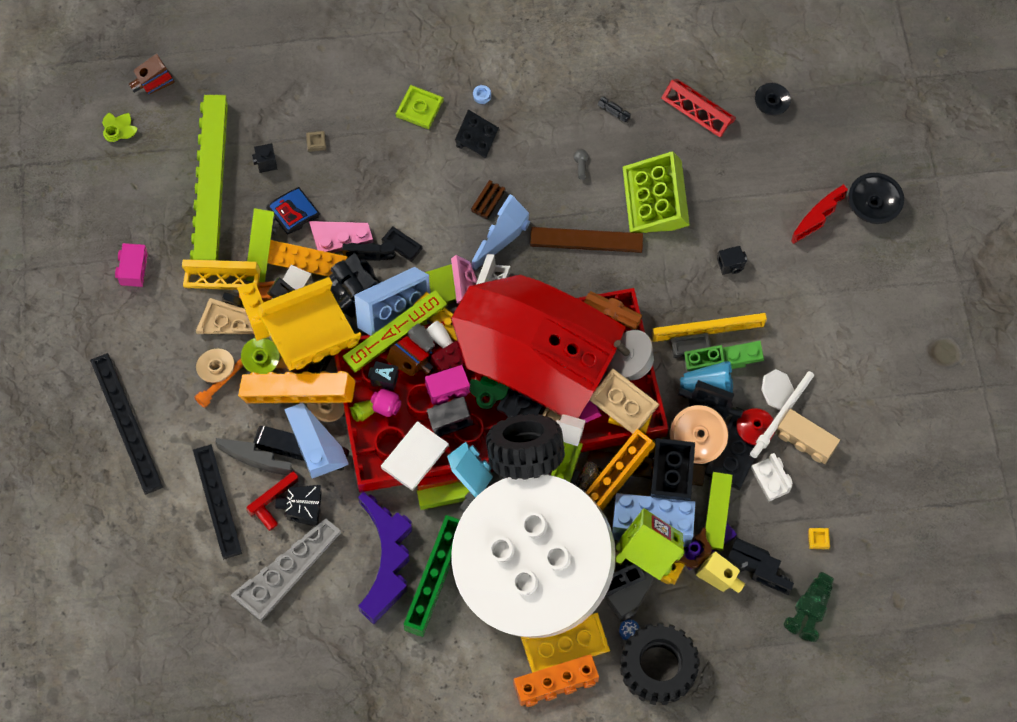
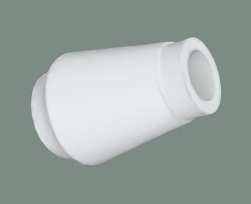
[426,321,453,348]

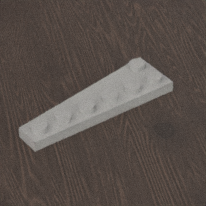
[231,519,341,622]

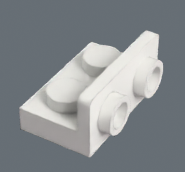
[751,453,793,501]

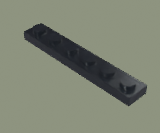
[193,444,242,560]

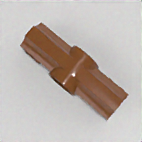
[584,291,643,330]

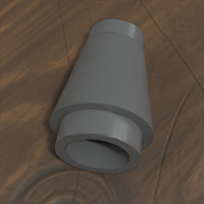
[408,323,435,352]

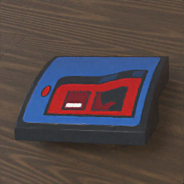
[266,187,320,235]

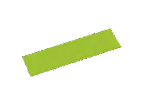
[245,208,274,282]

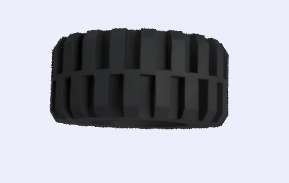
[486,414,565,480]
[620,623,700,705]

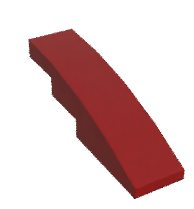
[791,184,848,244]

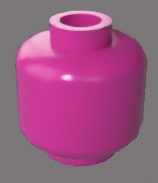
[370,389,401,417]

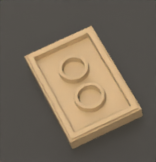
[589,368,659,434]

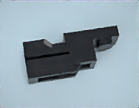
[727,538,794,596]

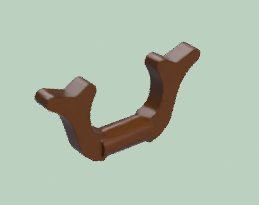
[674,528,712,568]

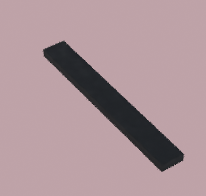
[90,353,163,495]

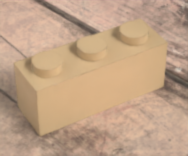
[776,409,840,464]

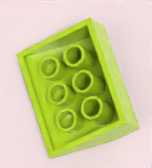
[623,151,690,233]

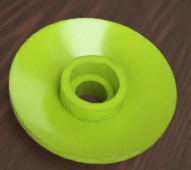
[241,338,279,374]

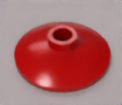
[737,408,775,445]

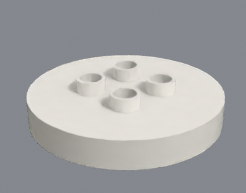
[452,475,616,638]

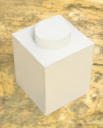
[556,414,586,446]

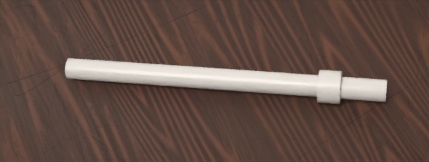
[750,371,814,458]

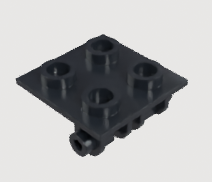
[455,109,499,158]

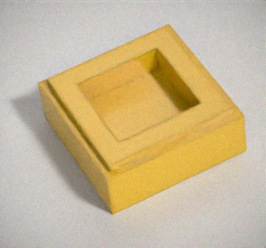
[808,528,830,549]

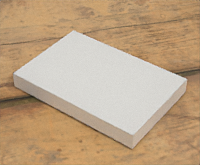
[381,421,449,491]

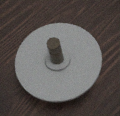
[606,330,654,380]

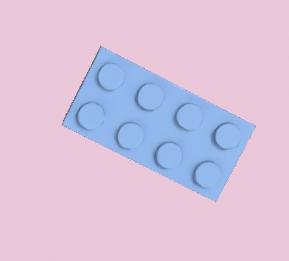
[354,267,430,336]
[612,493,695,547]

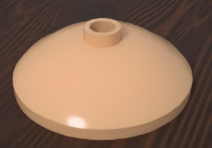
[670,405,728,464]

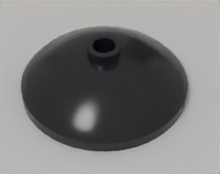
[848,173,904,224]

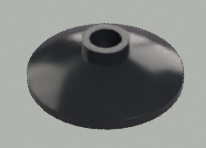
[754,83,791,115]

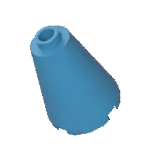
[680,361,733,393]

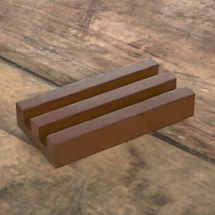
[471,180,505,219]

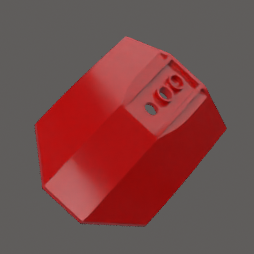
[451,275,626,418]

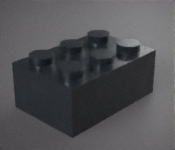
[650,438,695,501]

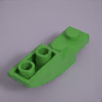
[684,341,764,371]

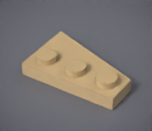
[196,298,254,334]

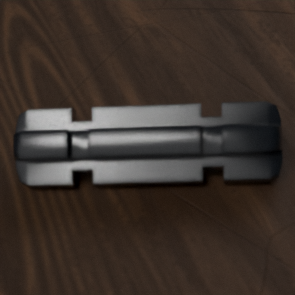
[598,96,631,122]

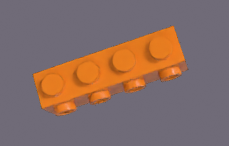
[513,654,599,707]

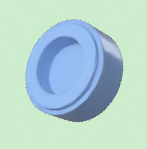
[473,85,491,104]

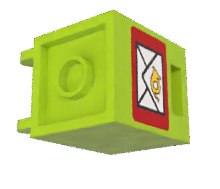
[616,508,684,580]

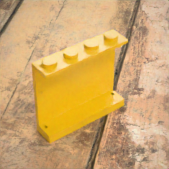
[258,277,361,371]

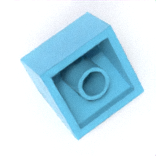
[447,442,493,498]

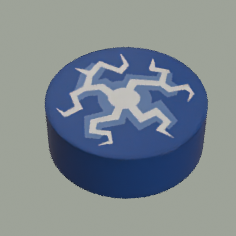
[619,619,639,640]

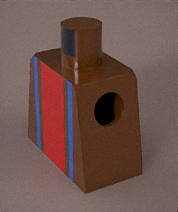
[129,54,175,94]
[386,335,435,376]

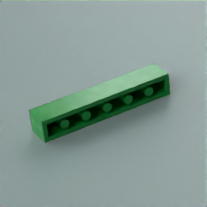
[403,515,460,637]

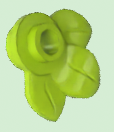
[102,113,138,142]

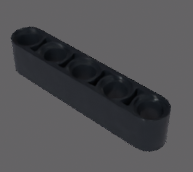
[253,426,350,471]

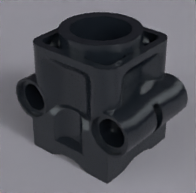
[328,253,381,317]

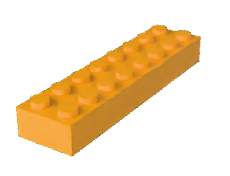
[267,240,349,277]

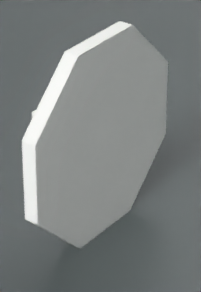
[761,369,794,410]

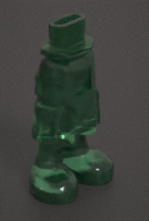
[783,572,834,642]

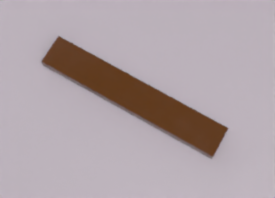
[530,227,643,253]

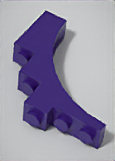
[358,492,412,625]

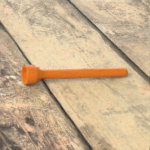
[194,358,243,408]

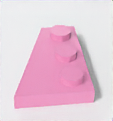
[309,221,373,253]
[451,255,477,304]

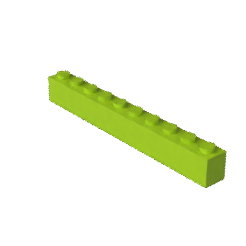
[190,95,228,261]

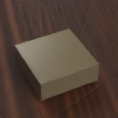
[306,131,326,152]

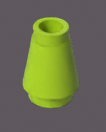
[350,400,375,422]

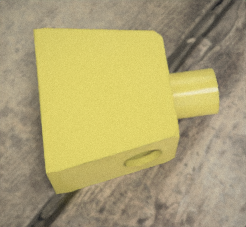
[696,552,745,593]

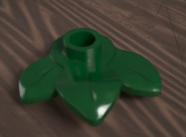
[469,376,509,409]

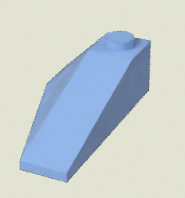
[472,194,530,270]
[284,403,349,479]

